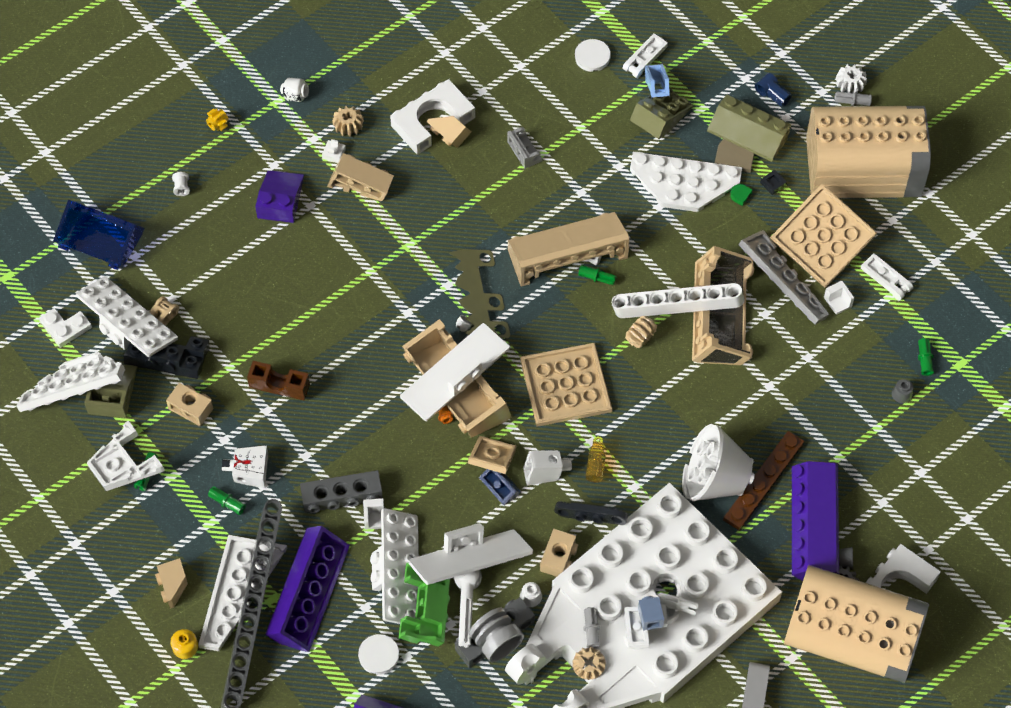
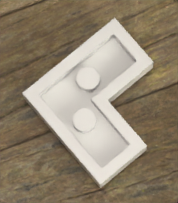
[38,308,92,348]
[624,605,668,649]

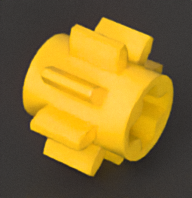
[206,108,229,131]

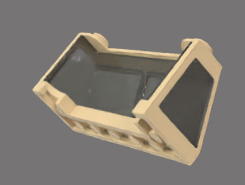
[692,246,754,365]

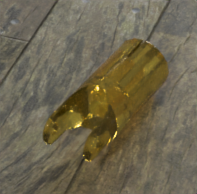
[586,436,606,483]

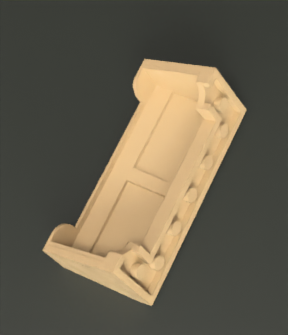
[508,212,630,287]
[402,319,512,438]

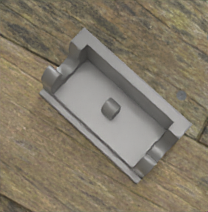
[507,127,542,169]

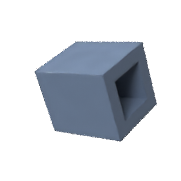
[638,596,664,631]

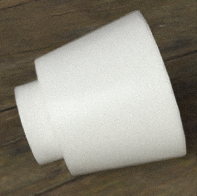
[520,582,542,607]

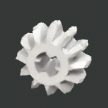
[836,64,867,94]

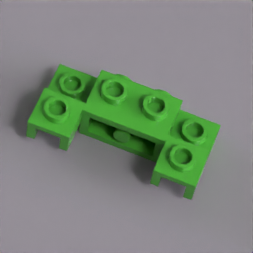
[399,562,450,646]

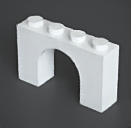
[390,79,475,155]
[866,544,941,594]

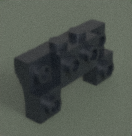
[124,336,209,379]

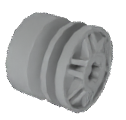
[469,607,524,663]

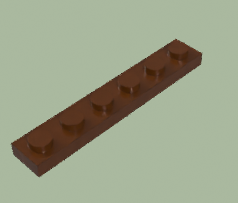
[723,431,804,531]

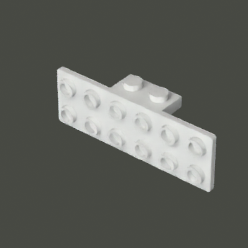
[76,276,178,357]
[400,323,510,421]
[370,508,419,624]
[409,523,533,585]

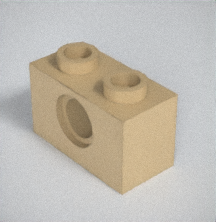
[166,383,213,427]
[540,529,578,577]

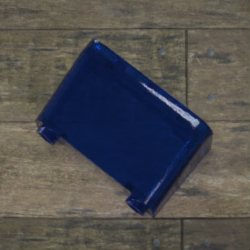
[53,199,145,270]

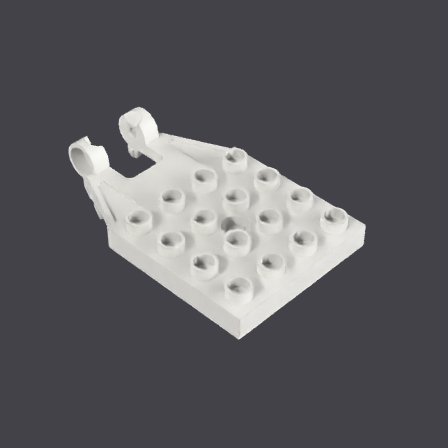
[505,483,782,708]

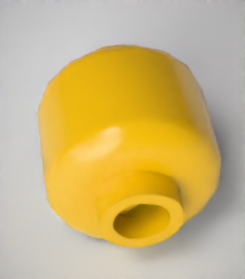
[170,629,198,659]

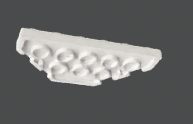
[630,152,742,212]
[17,352,125,412]

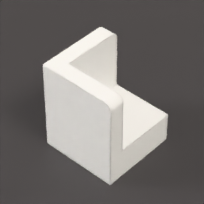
[824,281,854,315]
[363,499,384,530]

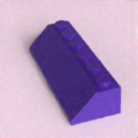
[792,461,839,581]
[265,526,350,652]

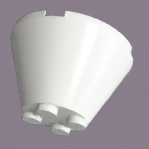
[682,424,754,501]

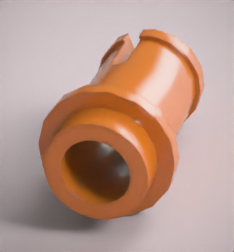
[438,405,453,424]

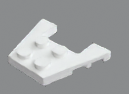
[87,421,165,491]

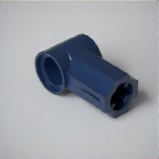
[754,73,792,107]

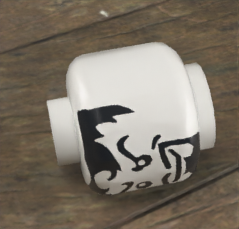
[281,78,309,102]

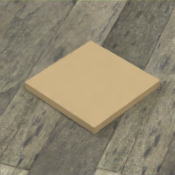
[770,184,877,288]
[520,343,612,427]

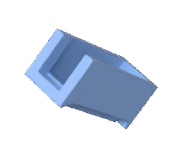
[645,64,669,97]

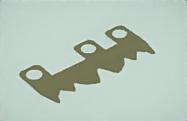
[449,249,510,338]

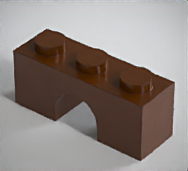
[247,361,310,401]

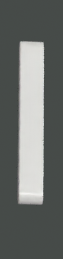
[611,283,745,318]

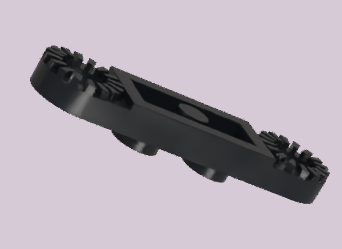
[554,501,628,525]

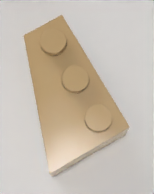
[327,153,394,201]

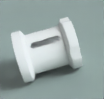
[172,172,190,196]

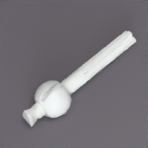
[454,570,482,648]

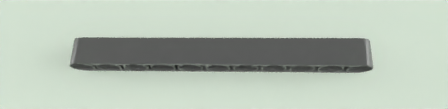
[221,499,282,708]

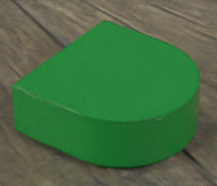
[730,184,752,206]

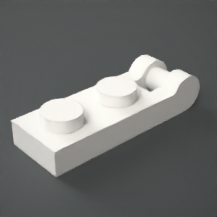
[623,34,668,79]
[861,254,913,301]

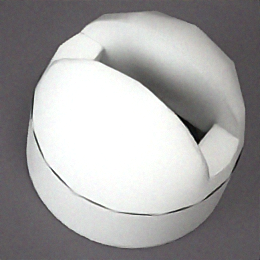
[456,315,472,332]

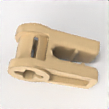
[149,296,179,326]

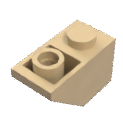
[427,116,472,148]
[155,558,188,609]

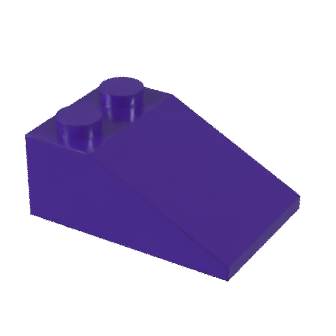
[255,170,304,223]

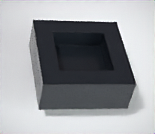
[760,170,787,195]

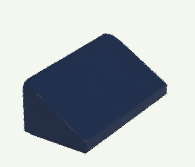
[479,469,521,506]

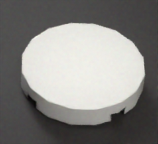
[575,39,610,72]
[358,634,399,675]

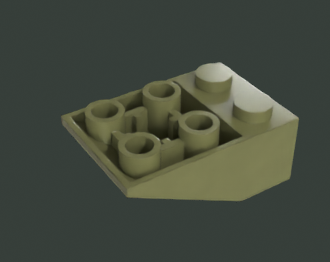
[630,88,694,139]
[85,364,138,418]

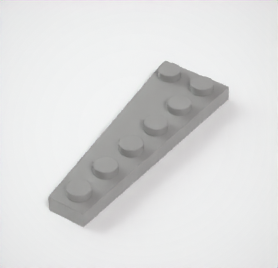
[738,230,829,324]

